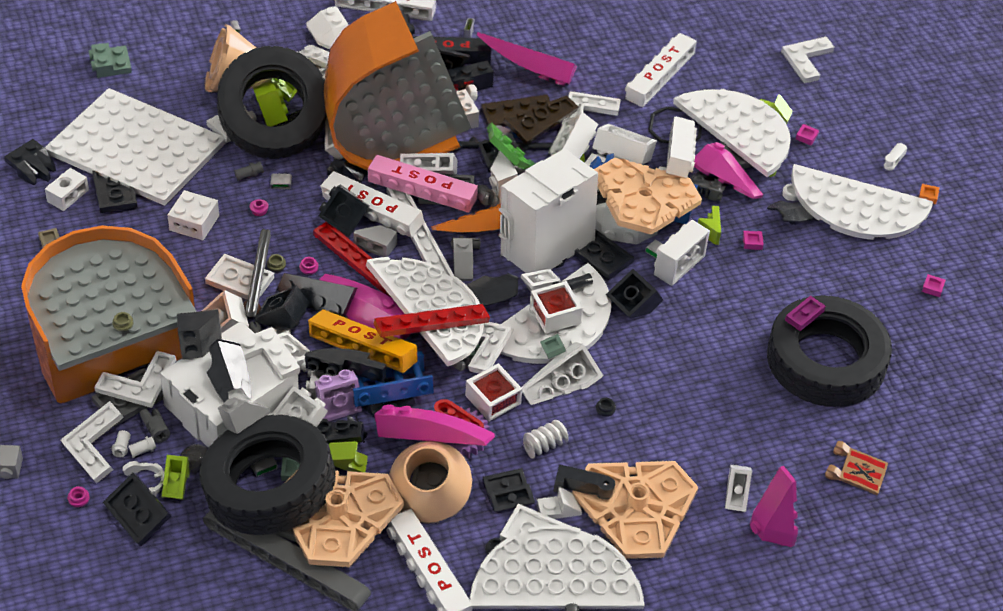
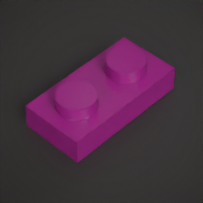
[785,295,826,331]

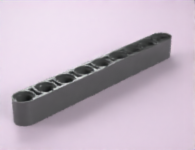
[203,511,371,611]

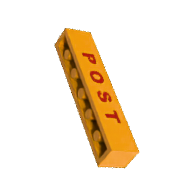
[308,309,418,373]

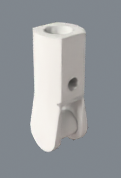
[884,143,907,170]

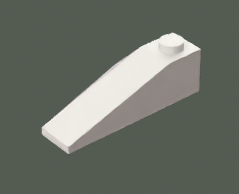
[521,342,603,405]

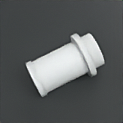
[111,430,131,457]
[128,436,156,458]

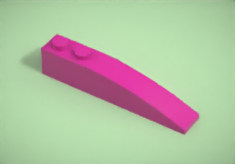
[477,32,577,86]
[319,274,411,340]
[374,405,495,446]

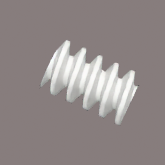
[523,420,569,459]

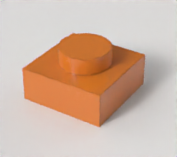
[919,184,940,204]

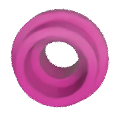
[250,199,269,216]
[300,257,319,275]
[68,487,90,507]

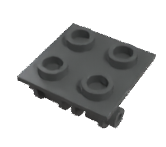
[690,171,728,202]

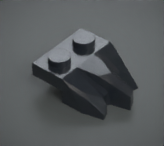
[4,139,56,185]

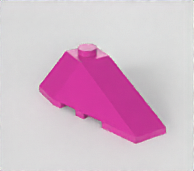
[694,142,763,199]
[750,466,798,547]

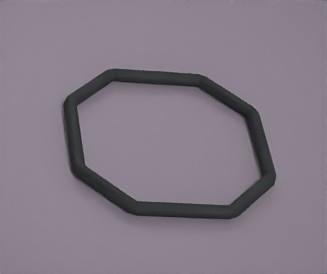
[648,106,702,144]

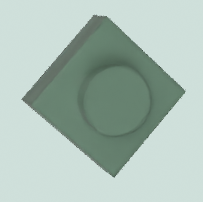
[540,334,566,359]

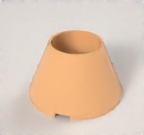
[205,25,256,93]
[389,441,472,523]

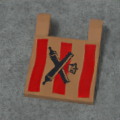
[825,441,888,495]

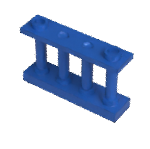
[353,351,434,407]

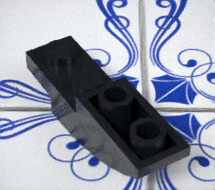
[305,348,386,383]

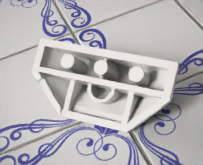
[306,6,348,49]
[595,202,658,244]

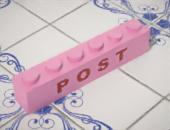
[368,155,478,213]

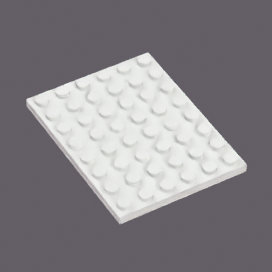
[45,88,226,206]

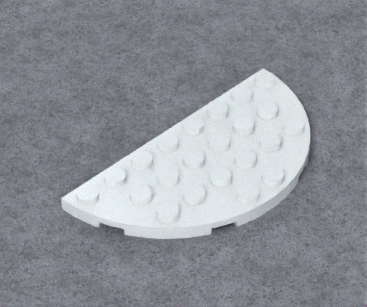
[673,89,790,177]
[791,164,933,239]
[366,257,484,367]
[480,263,611,364]
[470,525,644,609]

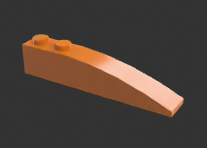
[431,203,502,232]

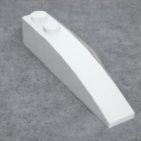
[548,112,598,159]

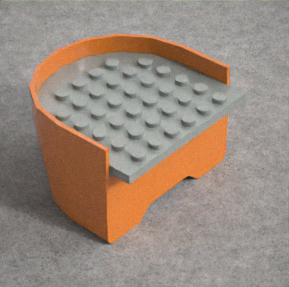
[324,1,471,170]
[21,226,197,403]

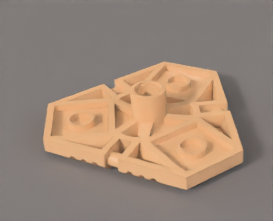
[594,158,702,235]
[572,461,698,559]
[286,471,404,567]

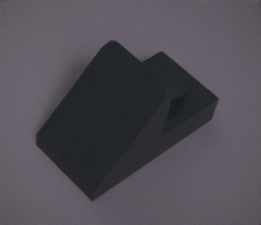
[327,158,367,183]

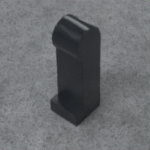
[553,464,615,500]

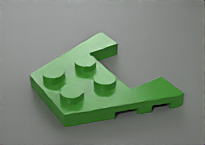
[487,122,535,170]

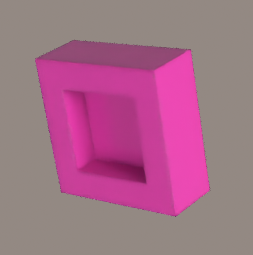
[795,124,819,145]
[743,231,764,250]
[922,274,946,297]

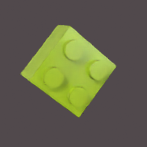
[252,78,289,127]

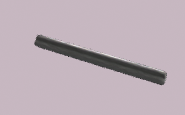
[245,229,271,317]

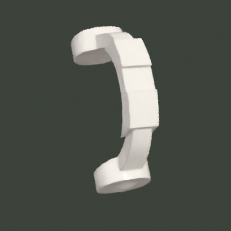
[123,461,164,497]

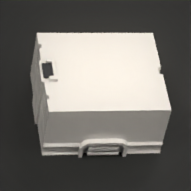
[499,148,598,273]
[160,321,299,448]

